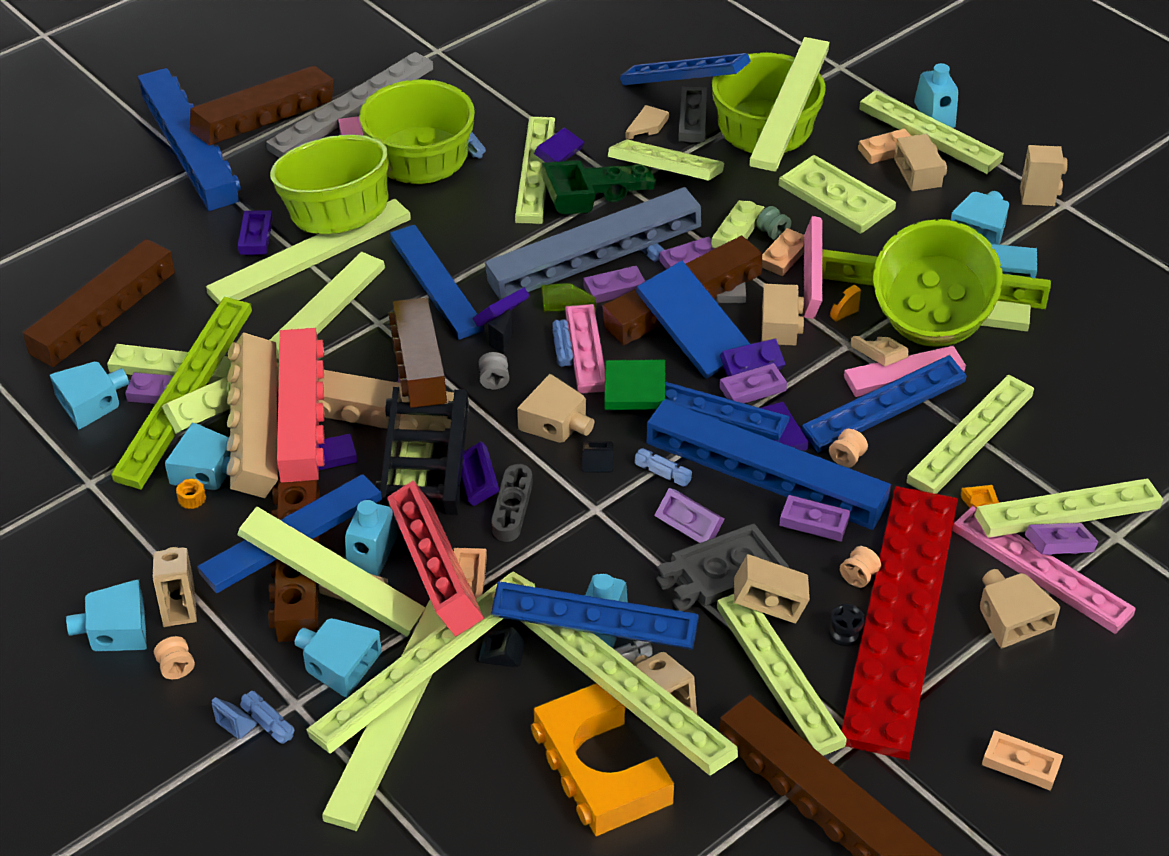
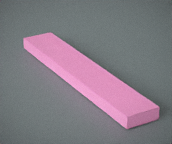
[952,506,1136,634]

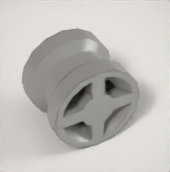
[478,352,509,390]

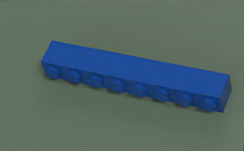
[138,68,241,211]
[647,400,891,530]

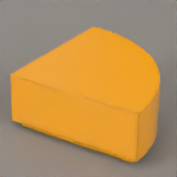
[830,285,861,321]
[961,485,999,508]

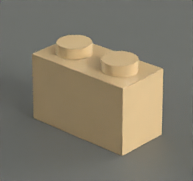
[894,134,947,191]
[1020,145,1067,206]
[761,284,804,345]
[734,554,810,624]

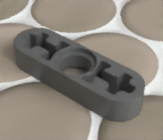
[492,464,533,542]

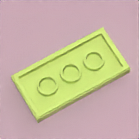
[608,139,724,180]
[778,155,896,234]

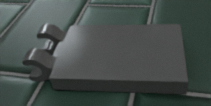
[655,523,789,612]

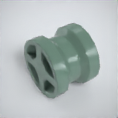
[756,206,792,240]

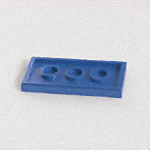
[635,260,750,379]

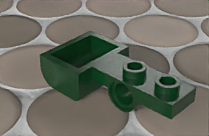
[541,160,656,214]

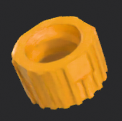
[176,478,206,509]

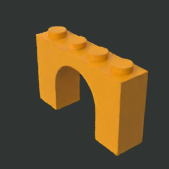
[531,683,674,836]

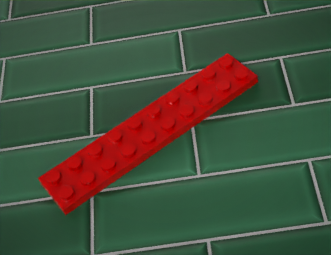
[841,486,958,760]

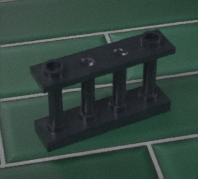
[375,387,469,515]

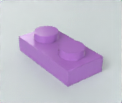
[660,237,715,269]
[584,266,645,304]
[720,363,787,403]
[125,372,173,404]
[654,488,725,543]
[779,495,850,541]
[1025,523,1098,555]

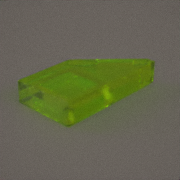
[541,283,596,311]

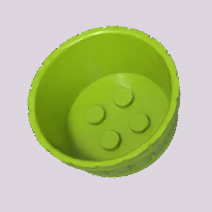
[712,52,826,153]
[359,79,475,184]
[270,135,389,234]
[873,219,1003,347]

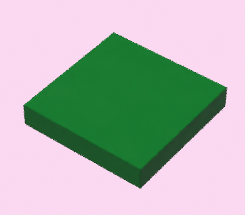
[604,360,665,410]

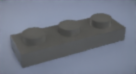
[679,86,707,143]

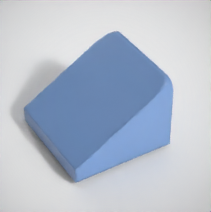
[212,697,257,739]

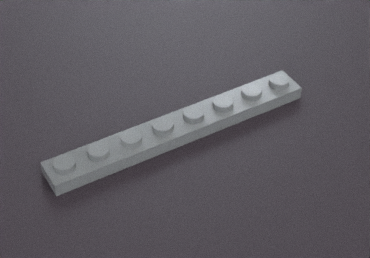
[266,52,433,158]

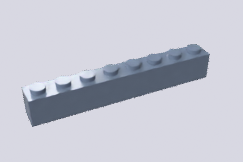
[485,187,701,300]

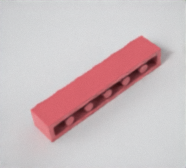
[277,328,325,483]
[387,480,484,637]

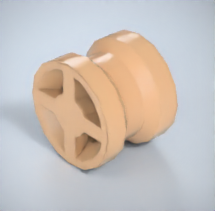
[829,428,868,468]
[840,546,881,588]
[154,636,195,680]

